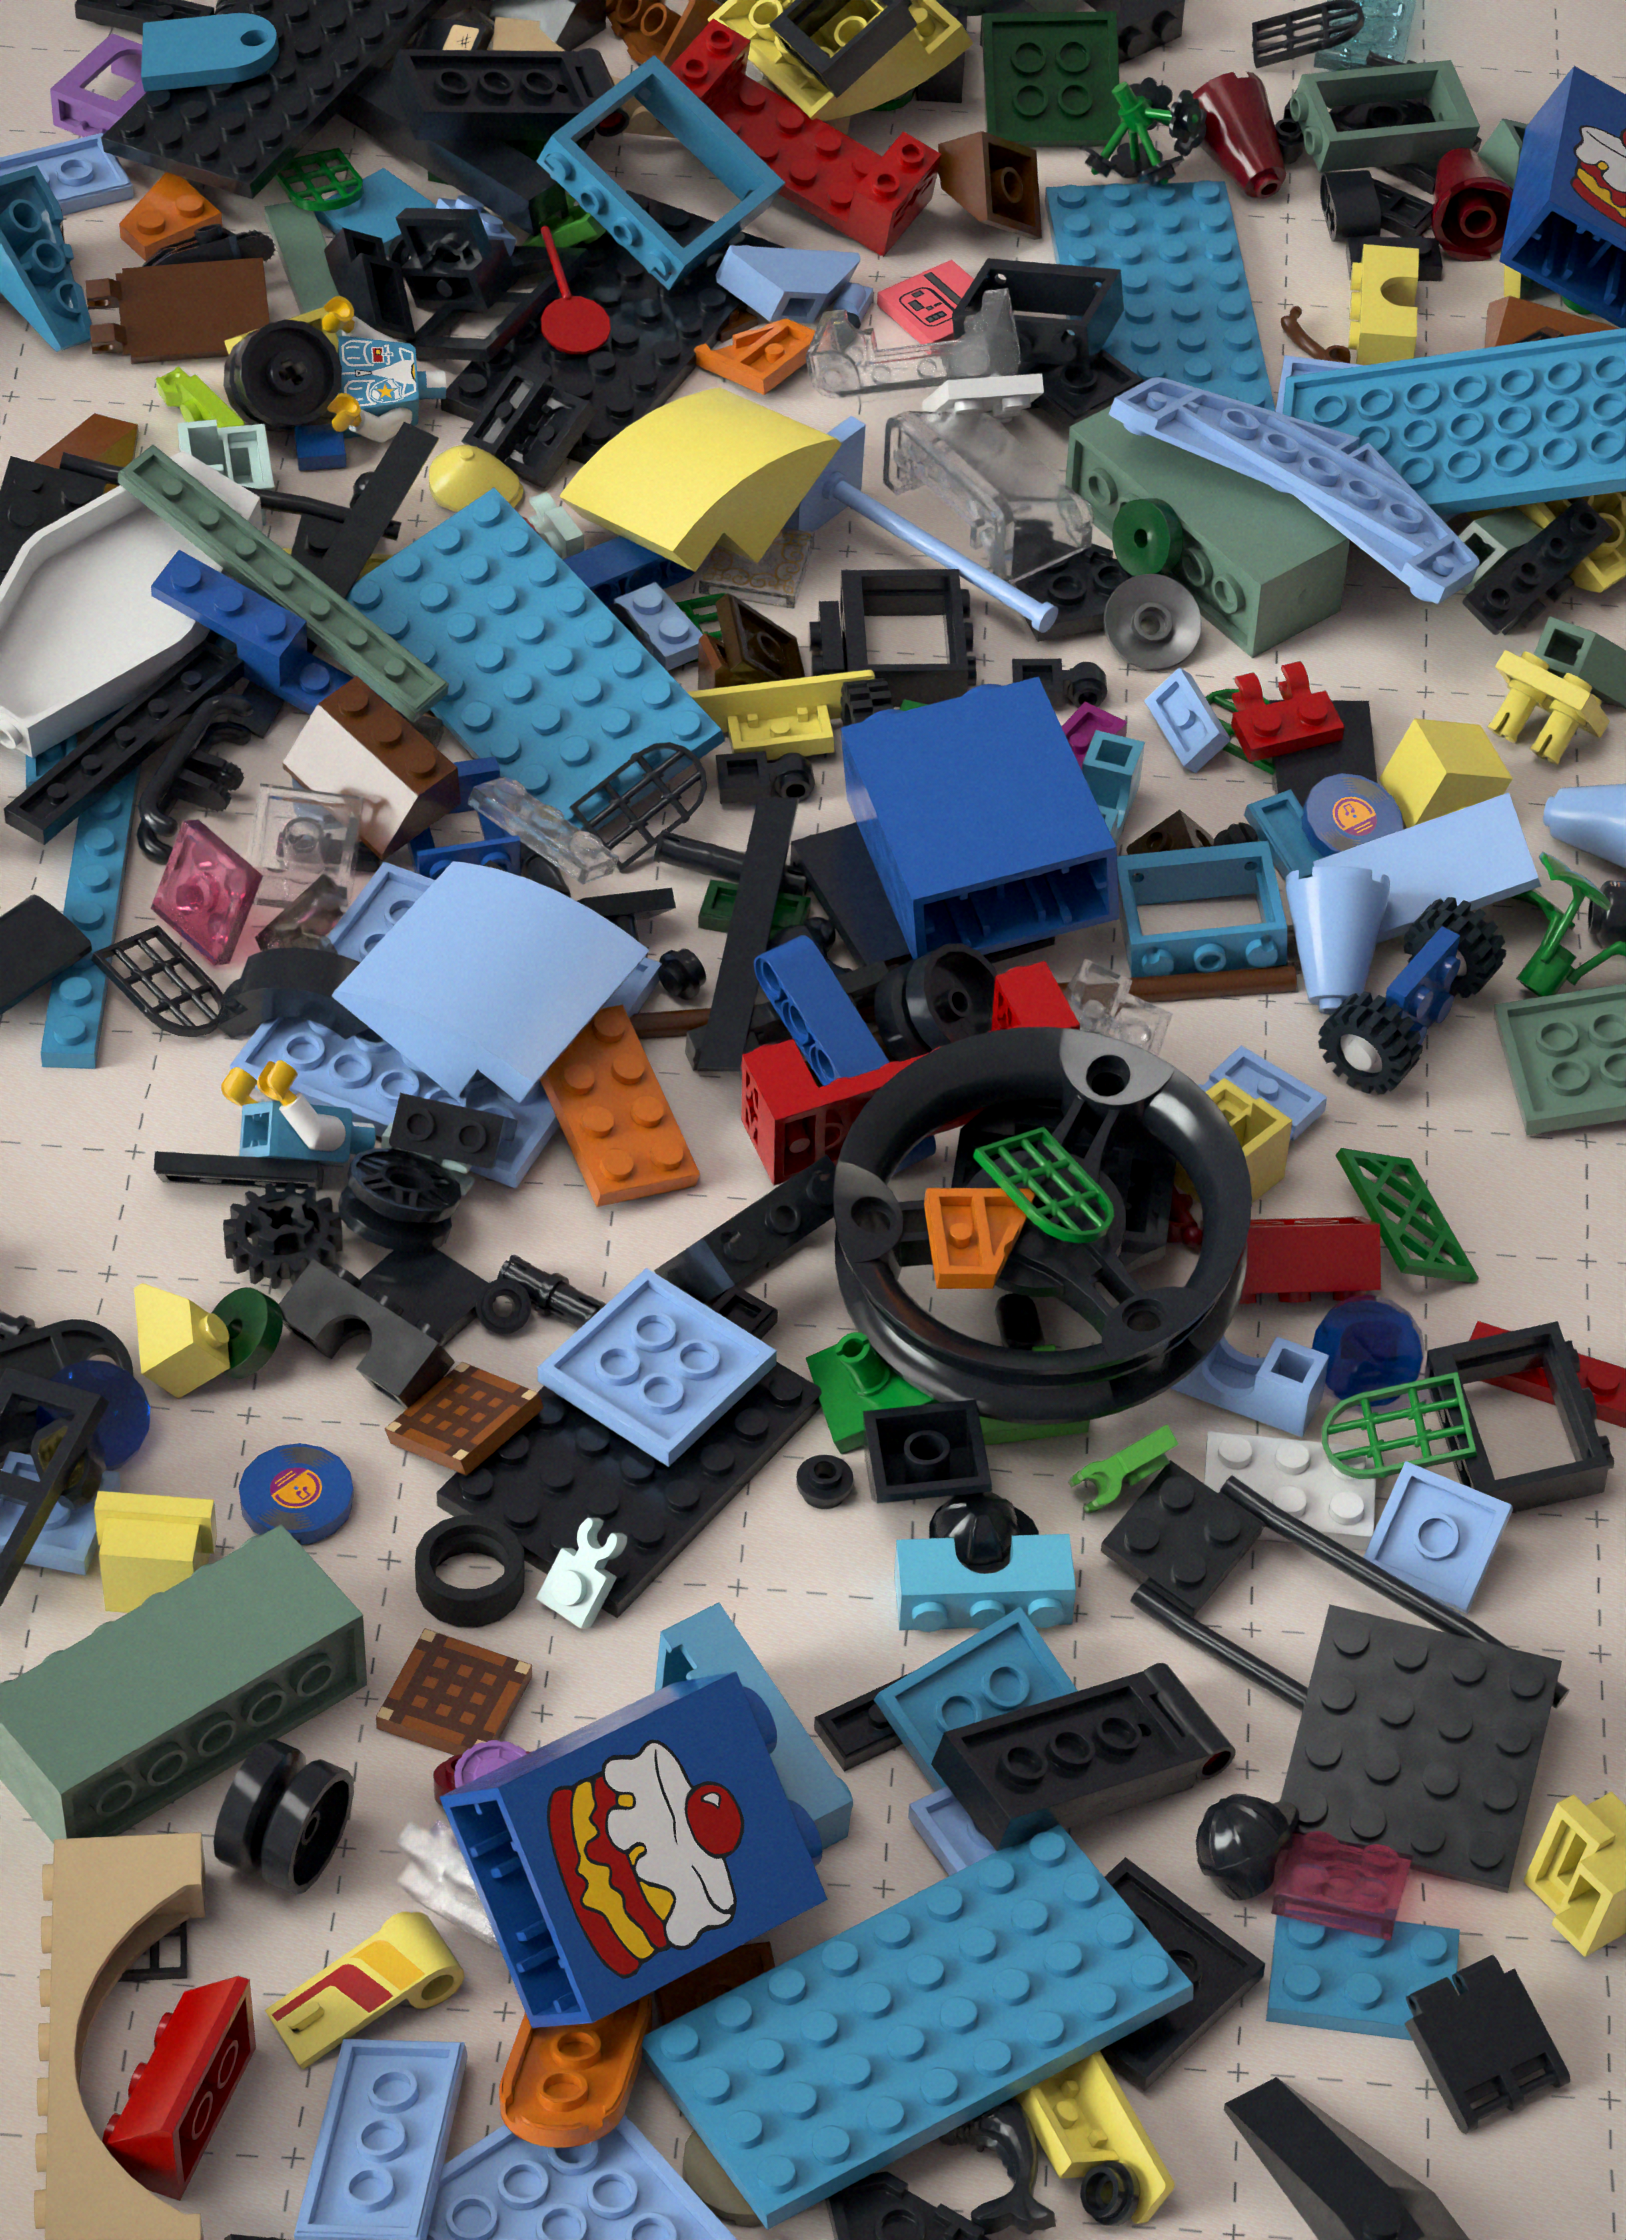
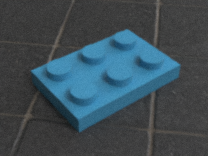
[874,1607,1078,1792]
[1266,1905,1460,2041]

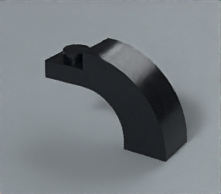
[216,947,370,1040]

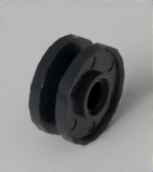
[338,1148,462,1253]

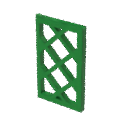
[1335,1148,1479,1283]

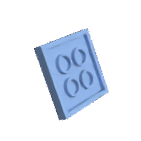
[537,1268,777,1467]

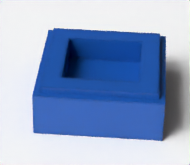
[294,424,346,471]

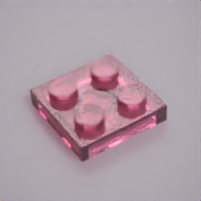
[150,819,263,966]
[1271,1831,1413,1941]

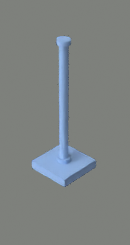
[783,416,1058,633]

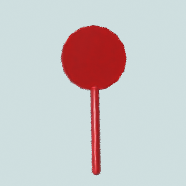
[541,226,611,355]

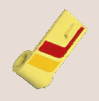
[265,1911,465,2070]

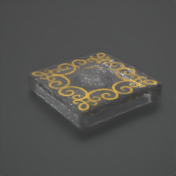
[699,527,815,609]

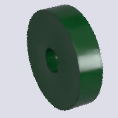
[1112,498,1183,576]
[212,1287,283,1379]

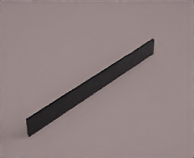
[227,422,439,739]
[698,797,799,1072]

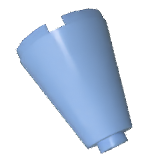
[1543,783,1626,869]
[1285,866,1390,1015]

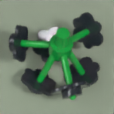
[1079,77,1207,186]

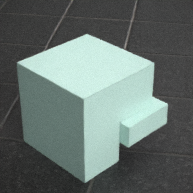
[177,420,275,526]

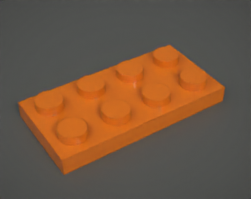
[540,1004,700,1207]

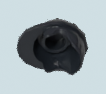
[1196,1794,1300,1901]

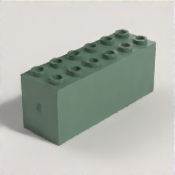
[1064,405,1350,658]
[0,1524,367,1844]

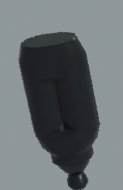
[994,1293,1045,1351]

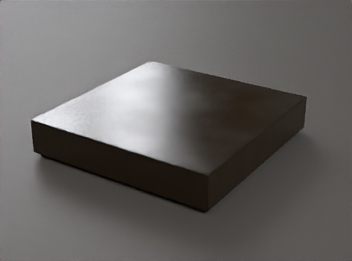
[715,593,805,684]

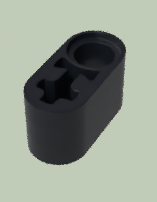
[1320,170,1381,242]

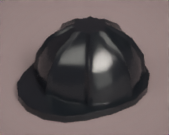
[929,1492,1039,1574]

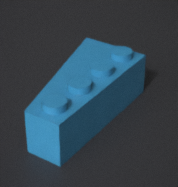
[654,1602,853,1850]

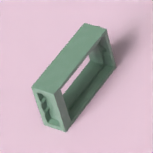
[1290,60,1480,173]

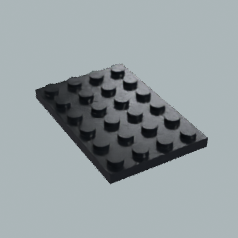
[436,1361,822,1618]

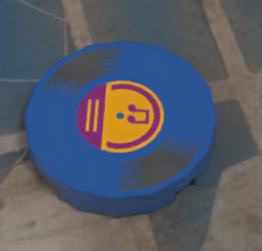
[1301,773,1403,858]
[239,1443,354,1545]

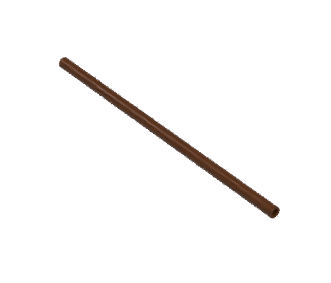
[629,966,1297,1039]

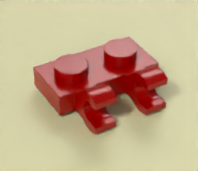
[1231,661,1345,763]

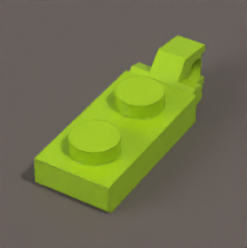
[155,366,245,428]

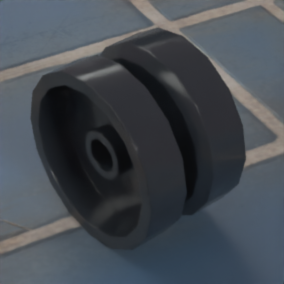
[223,319,342,432]
[874,944,999,1062]
[213,1739,354,1895]

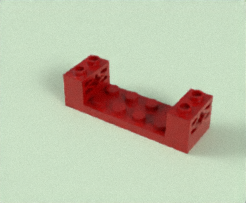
[656,18,942,257]
[741,961,1080,1186]

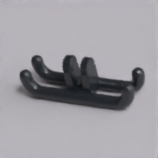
[136,693,254,865]

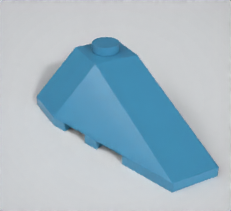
[0,165,92,352]

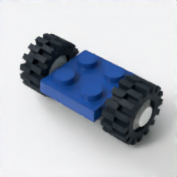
[1318,897,1506,1095]

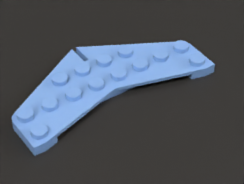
[1108,377,1479,605]

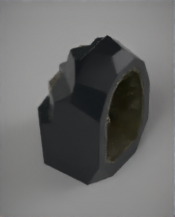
[31,1415,107,1510]

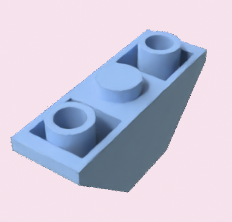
[715,245,861,323]

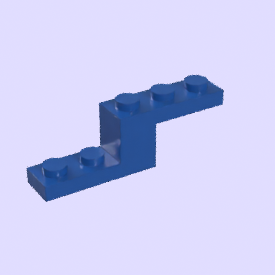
[151,550,392,715]

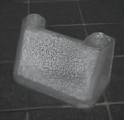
[805,288,1021,404]
[883,411,1095,584]

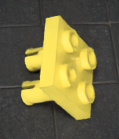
[1487,650,1610,765]

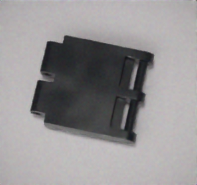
[1404,1955,1570,2134]

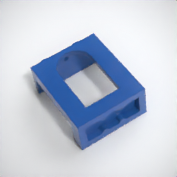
[407,756,521,880]

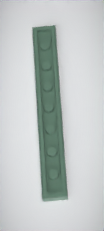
[118,445,449,723]

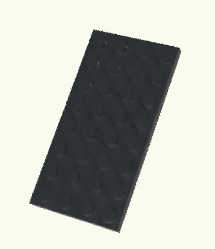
[101,0,448,199]
[441,190,787,465]

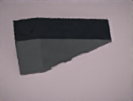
[1224,2077,1470,2240]

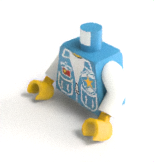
[322,296,446,443]
[221,1060,375,1165]

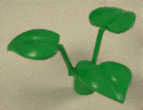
[1509,852,1626,997]

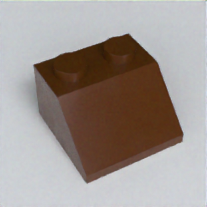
[938,131,1042,240]

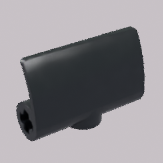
[0,894,92,1015]

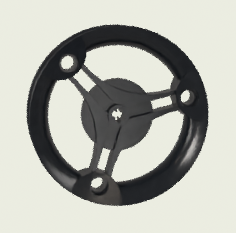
[833,1027,1252,1425]

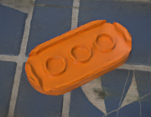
[499,1994,653,2148]

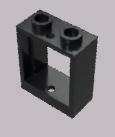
[769,0,917,98]

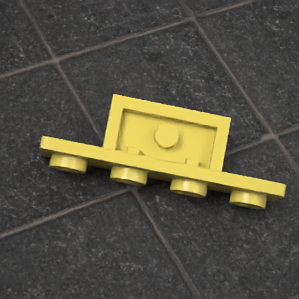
[687,670,875,760]
[1014,2050,1175,2223]

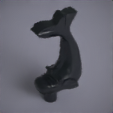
[939,2098,1056,2236]

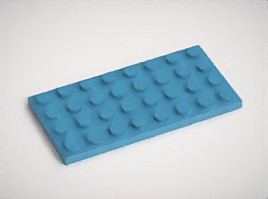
[1045,180,1276,412]
[1282,328,1626,516]
[345,488,725,856]
[642,1824,1193,2230]

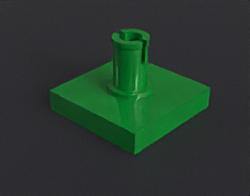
[805,1332,942,1454]

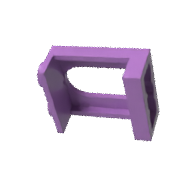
[50,33,146,137]

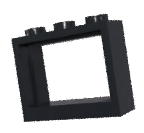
[952,258,1124,367]
[840,569,977,707]
[654,1155,836,1304]
[1425,1321,1614,1513]

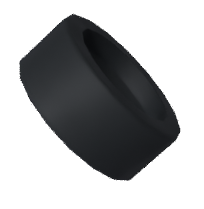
[415,1515,525,1627]

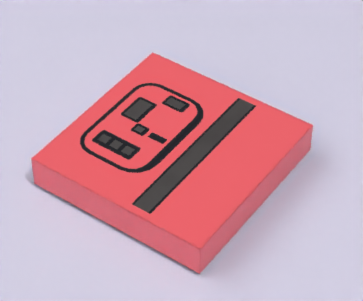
[877,259,1007,354]

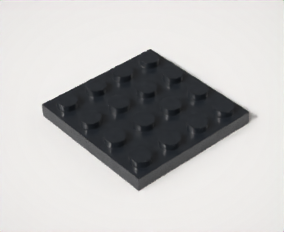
[1280,1604,1562,1893]

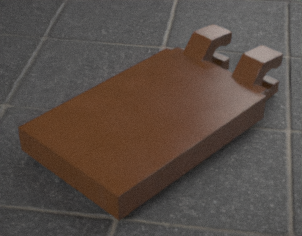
[85,258,270,364]

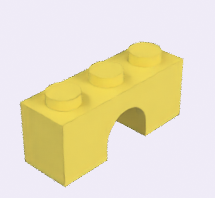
[1348,244,1419,365]

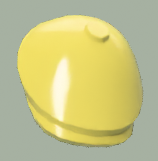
[429,445,523,512]

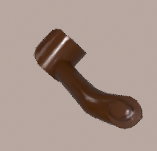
[1280,306,1351,363]

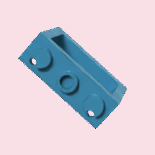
[1117,841,1287,977]

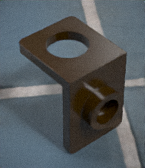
[1126,809,1214,875]

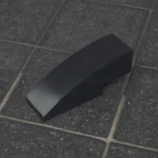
[324,228,416,342]

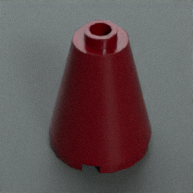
[1193,72,1286,198]
[1432,148,1513,262]

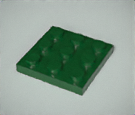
[982,11,1122,147]

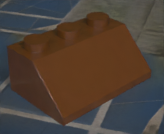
[282,676,461,861]

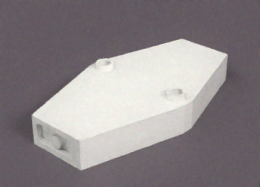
[0,450,263,758]

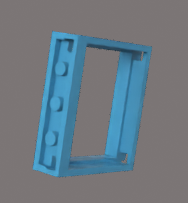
[536,55,785,290]

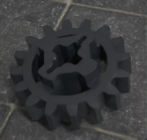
[223,1182,343,1289]

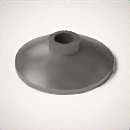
[1104,574,1201,670]

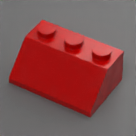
[1200,1216,1381,1304]
[102,1976,256,2201]

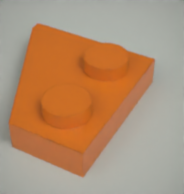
[119,172,223,261]
[694,318,824,395]
[924,1188,1035,1289]

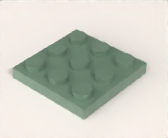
[1494,983,1626,1135]

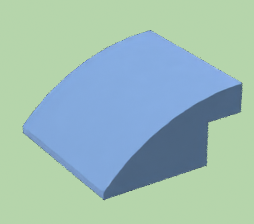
[332,861,650,1104]

